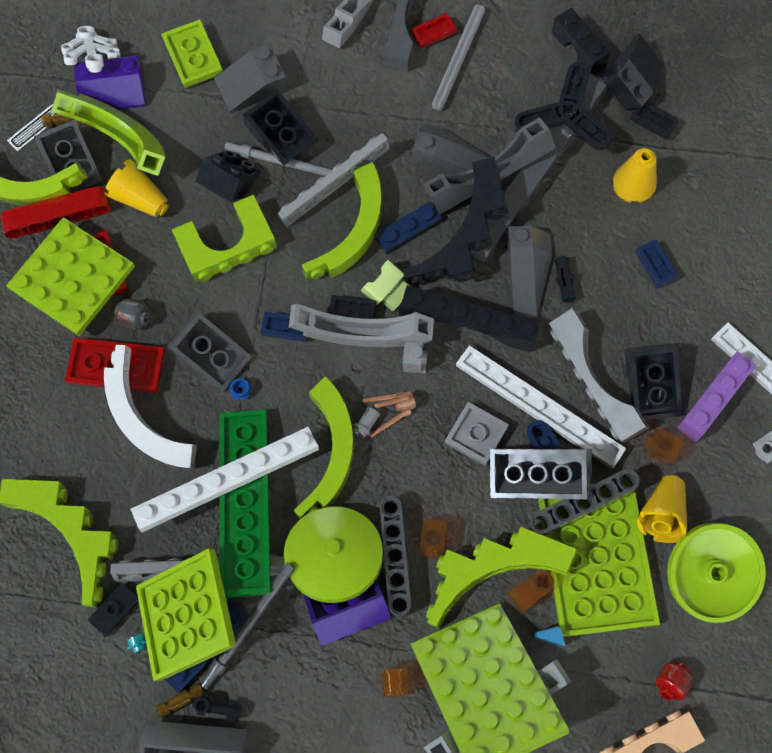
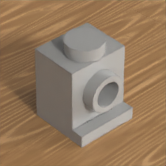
[403,341,427,374]

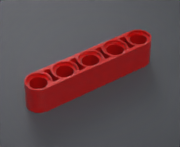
[0,186,111,239]

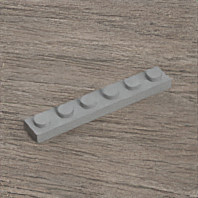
[278,133,390,227]

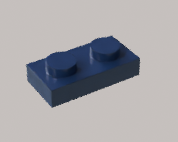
[635,239,679,289]
[261,311,307,342]

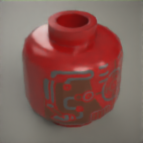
[655,661,694,701]

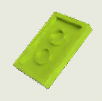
[161,19,223,88]

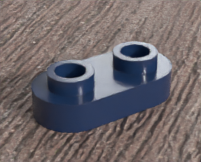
[526,420,563,449]

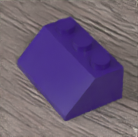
[74,56,146,110]
[303,580,391,646]

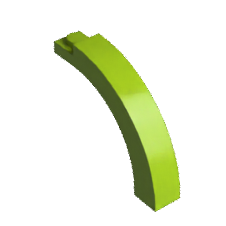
[51,89,165,176]
[302,162,382,281]
[0,163,88,206]
[294,376,354,519]

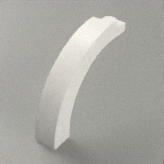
[104,345,197,469]

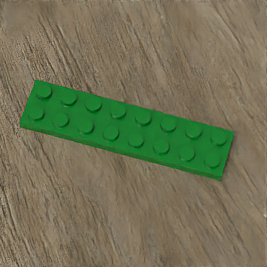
[220,410,271,598]

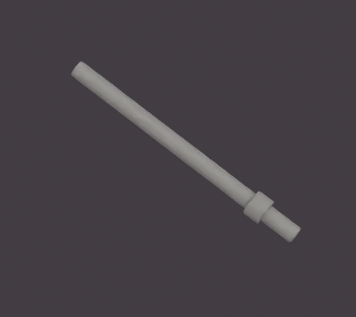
[225,142,350,183]

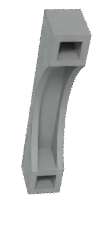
[549,308,650,442]

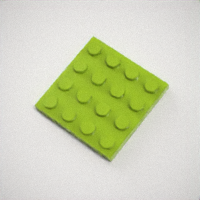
[6,217,135,336]
[136,548,236,681]

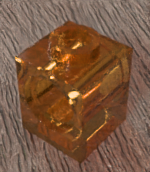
[644,428,685,466]
[419,519,447,557]
[381,668,409,698]

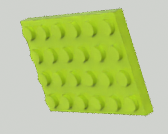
[538,480,660,637]
[410,603,569,753]

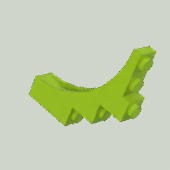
[0,479,119,608]
[426,527,577,629]

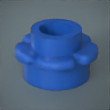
[229,378,252,400]

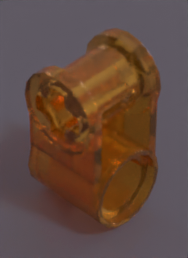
[506,571,554,614]

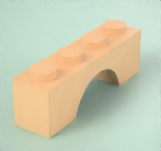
[599,710,705,753]

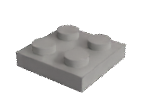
[444,402,509,466]

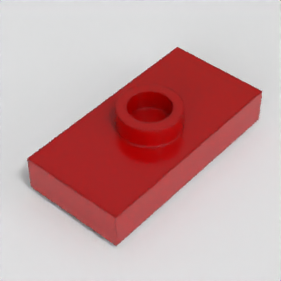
[410,13,457,49]

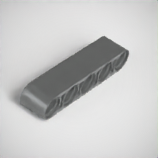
[528,469,639,536]
[380,496,411,618]

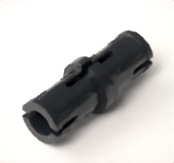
[554,256,576,303]

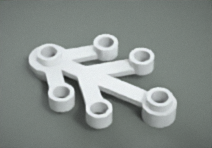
[61,26,121,73]

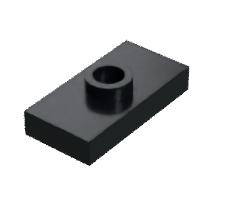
[630,102,679,140]
[329,295,377,319]
[87,583,139,637]

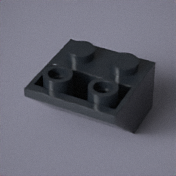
[195,150,261,203]

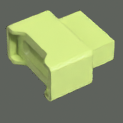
[361,260,409,311]

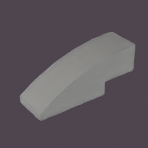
[322,0,373,49]

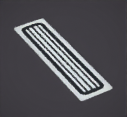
[7,104,54,151]

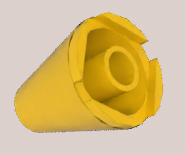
[613,148,657,203]
[105,159,169,217]
[637,475,687,543]

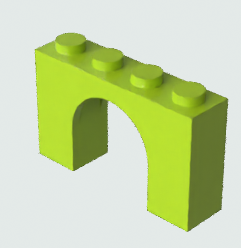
[172,195,277,283]

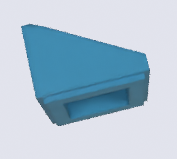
[533,626,565,646]

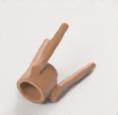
[362,391,416,437]

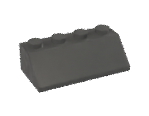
[490,449,592,499]
[139,721,248,753]

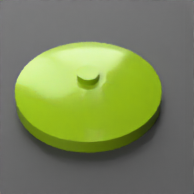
[284,507,383,603]
[667,523,766,623]

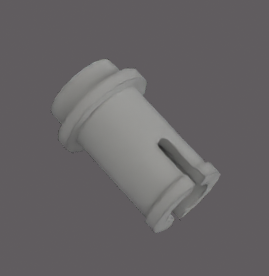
[353,407,380,438]

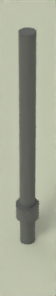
[200,562,295,689]

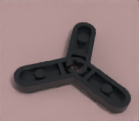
[515,62,611,150]

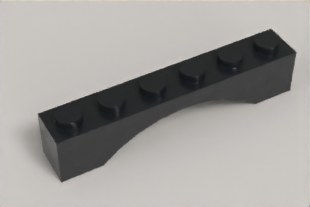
[399,285,540,352]

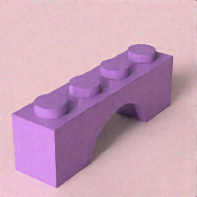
[676,351,756,443]

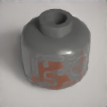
[114,298,150,330]

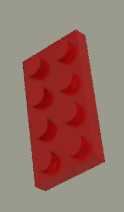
[64,338,165,393]

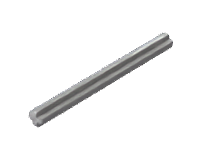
[432,4,485,111]

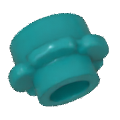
[127,633,147,653]

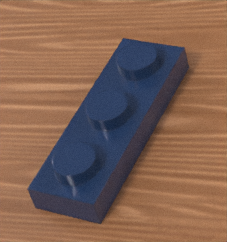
[375,201,442,254]

